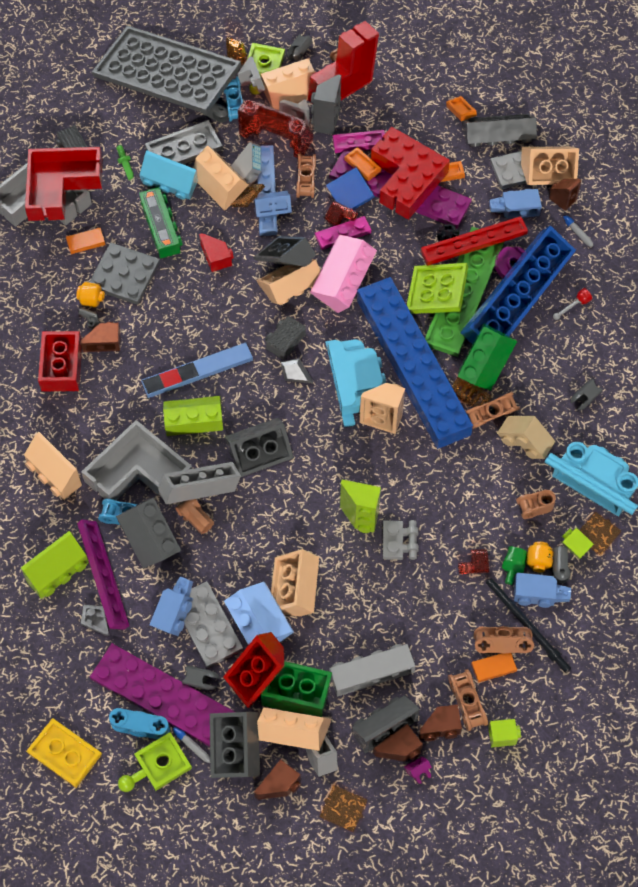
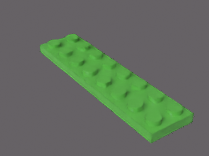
[425,227,505,357]

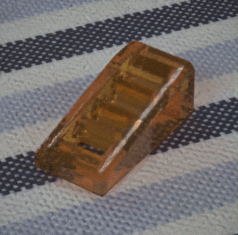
[226,36,248,66]
[452,377,492,407]

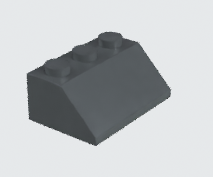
[311,75,341,135]
[253,236,316,267]
[224,418,294,477]
[116,497,181,569]
[352,695,419,754]
[210,712,260,778]

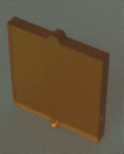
[230,184,265,207]
[580,512,621,556]
[319,785,367,832]

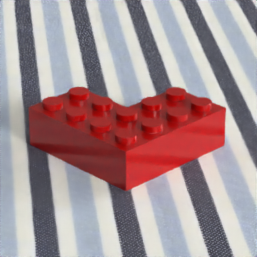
[308,21,379,104]
[371,126,450,220]
[25,147,103,221]

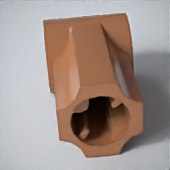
[175,499,214,535]

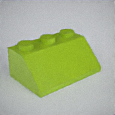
[163,396,223,436]
[340,479,381,533]
[21,531,89,599]

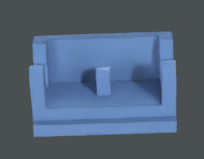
[252,191,292,217]

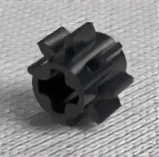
[437,224,459,241]

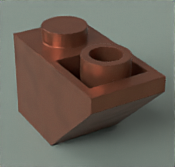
[419,704,462,741]

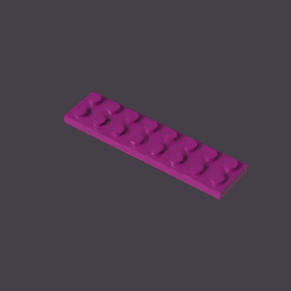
[329,150,472,229]
[90,643,234,747]

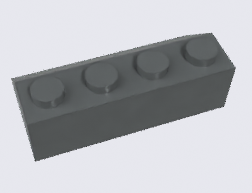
[462,114,537,147]

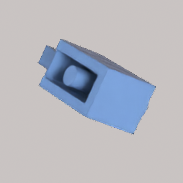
[489,189,542,219]
[514,573,571,608]
[150,577,193,636]

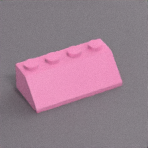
[310,235,377,313]

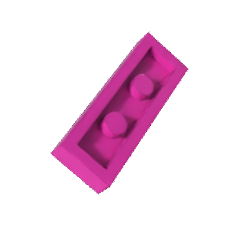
[333,130,385,153]
[315,216,371,250]

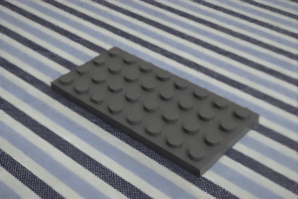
[92,25,242,114]

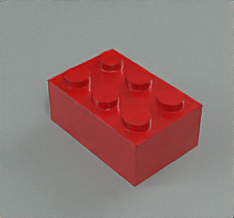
[38,331,82,392]

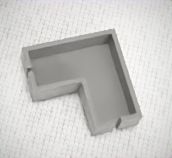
[0,163,92,227]
[81,420,192,500]

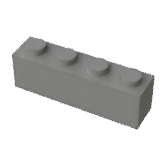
[158,462,241,504]
[329,644,416,697]

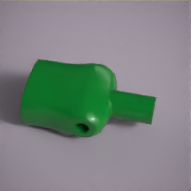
[502,546,527,585]

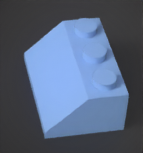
[224,582,294,645]

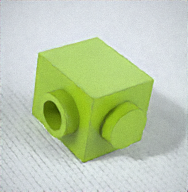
[561,528,594,559]
[488,719,521,748]

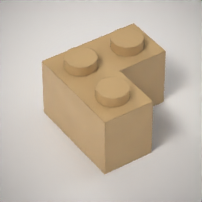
[497,416,555,459]

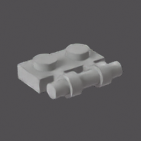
[383,520,419,560]

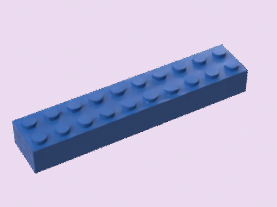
[357,277,473,449]

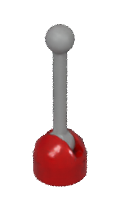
[553,288,592,320]

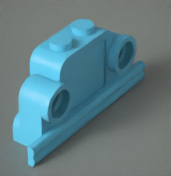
[325,340,386,427]
[545,442,638,517]

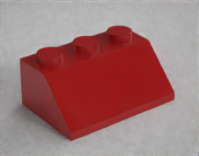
[223,632,284,708]

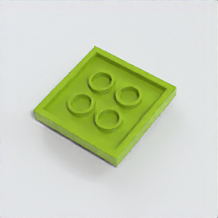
[407,263,468,314]

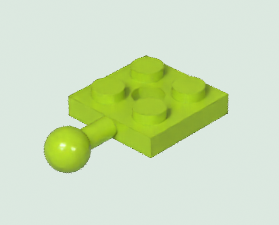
[247,43,285,95]
[118,732,192,792]

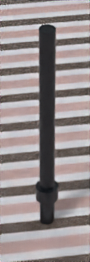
[486,578,571,673]

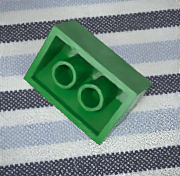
[458,324,517,391]
[261,661,332,717]

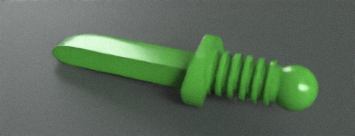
[116,145,133,180]

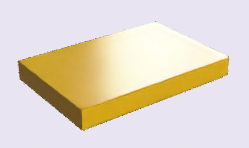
[26,718,102,788]

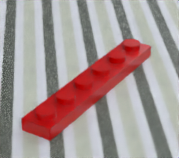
[420,216,528,266]

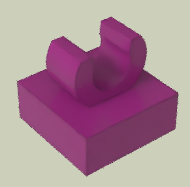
[404,756,432,784]

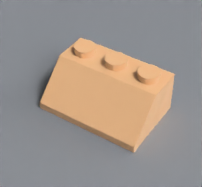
[261,59,315,112]
[193,145,249,210]
[521,146,579,185]
[256,259,321,305]
[360,383,405,434]
[24,432,82,500]
[271,549,319,616]
[257,708,331,751]

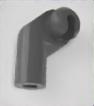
[78,307,100,329]

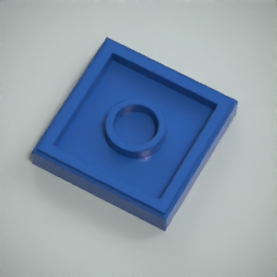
[326,167,375,215]

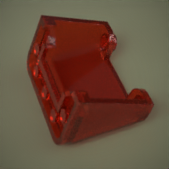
[238,100,314,158]

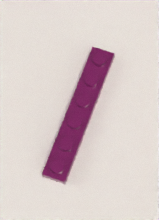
[77,519,129,630]

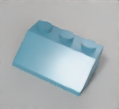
[140,150,198,200]

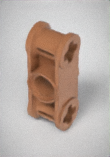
[296,154,316,198]
[465,392,520,429]
[473,626,534,654]
[448,669,488,731]

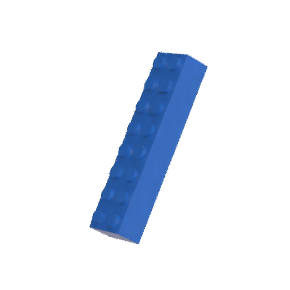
[460,225,576,344]

